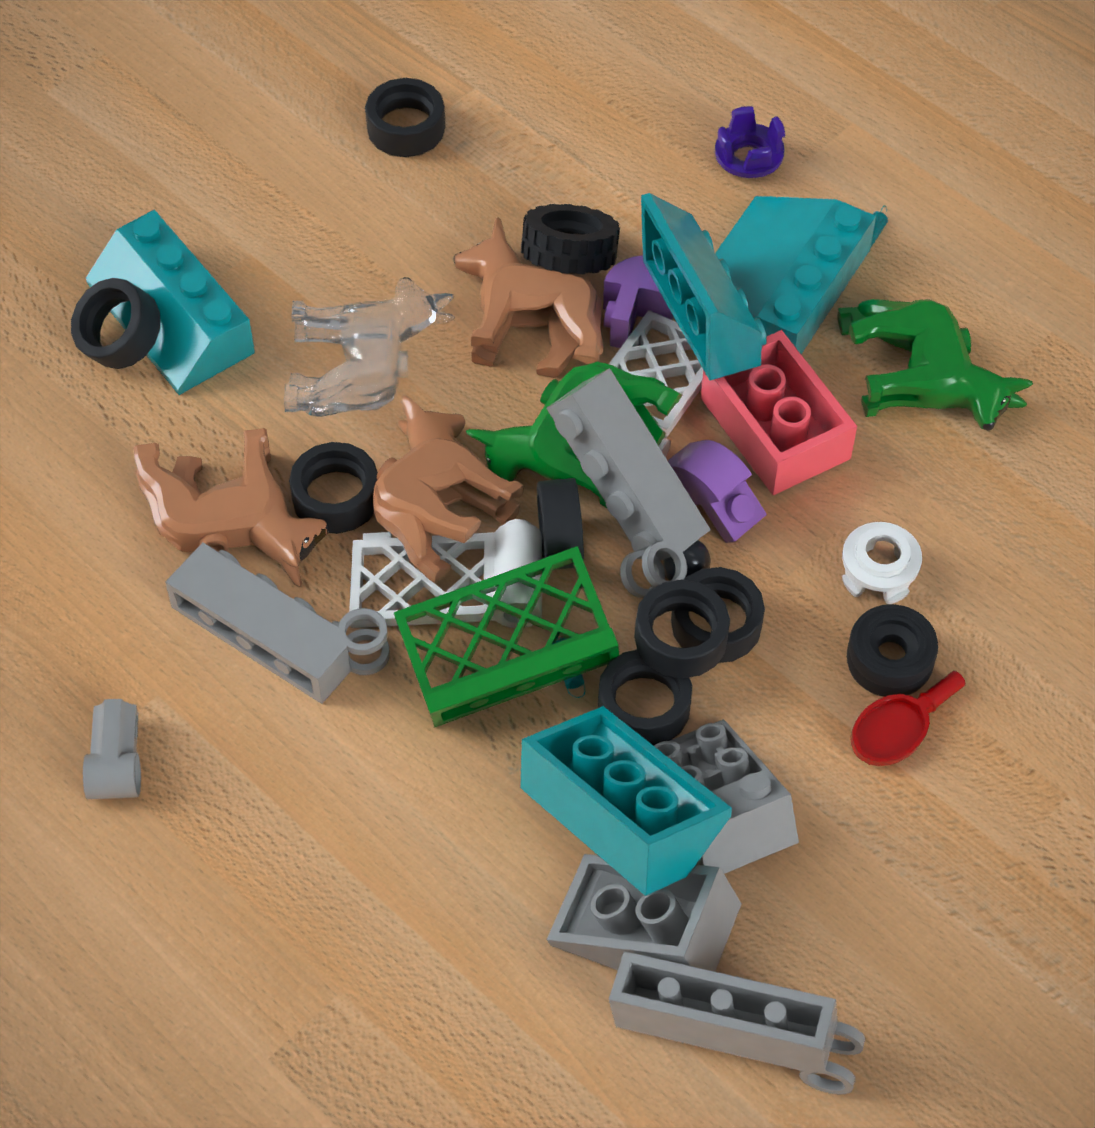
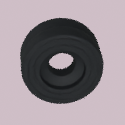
[846,604,938,697]

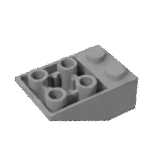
[654,719,799,874]

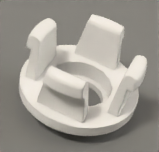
[842,522,922,604]

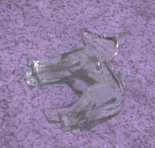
[284,277,455,417]

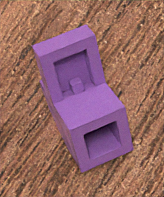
[603,255,673,348]
[668,440,767,543]

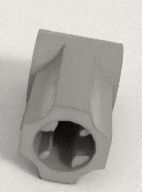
[83,699,141,800]

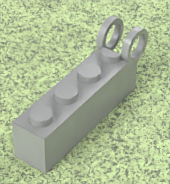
[546,368,711,598]
[165,543,390,704]
[609,951,865,1095]

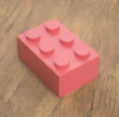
[701,330,857,496]

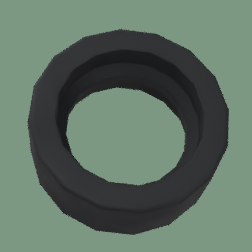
[365,77,446,157]
[71,278,160,369]
[289,442,378,534]
[537,478,584,570]
[671,567,765,663]
[634,579,730,679]
[598,649,692,746]

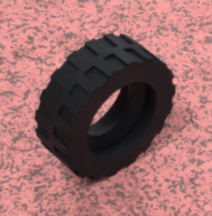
[521,204,620,274]

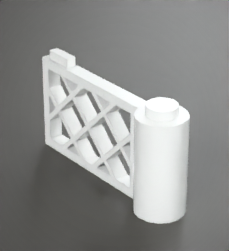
[609,310,703,457]
[349,519,542,628]

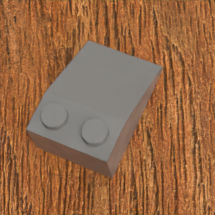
[547,854,742,972]

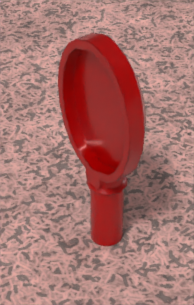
[850,670,966,766]

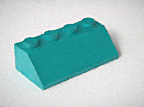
[641,193,767,381]
[86,209,255,395]
[520,706,732,896]

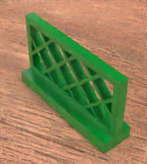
[393,546,619,727]

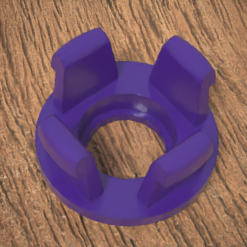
[715,106,785,178]

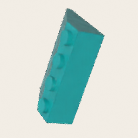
[715,196,876,354]

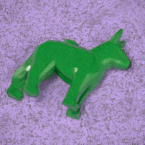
[837,299,1033,431]
[466,361,683,508]

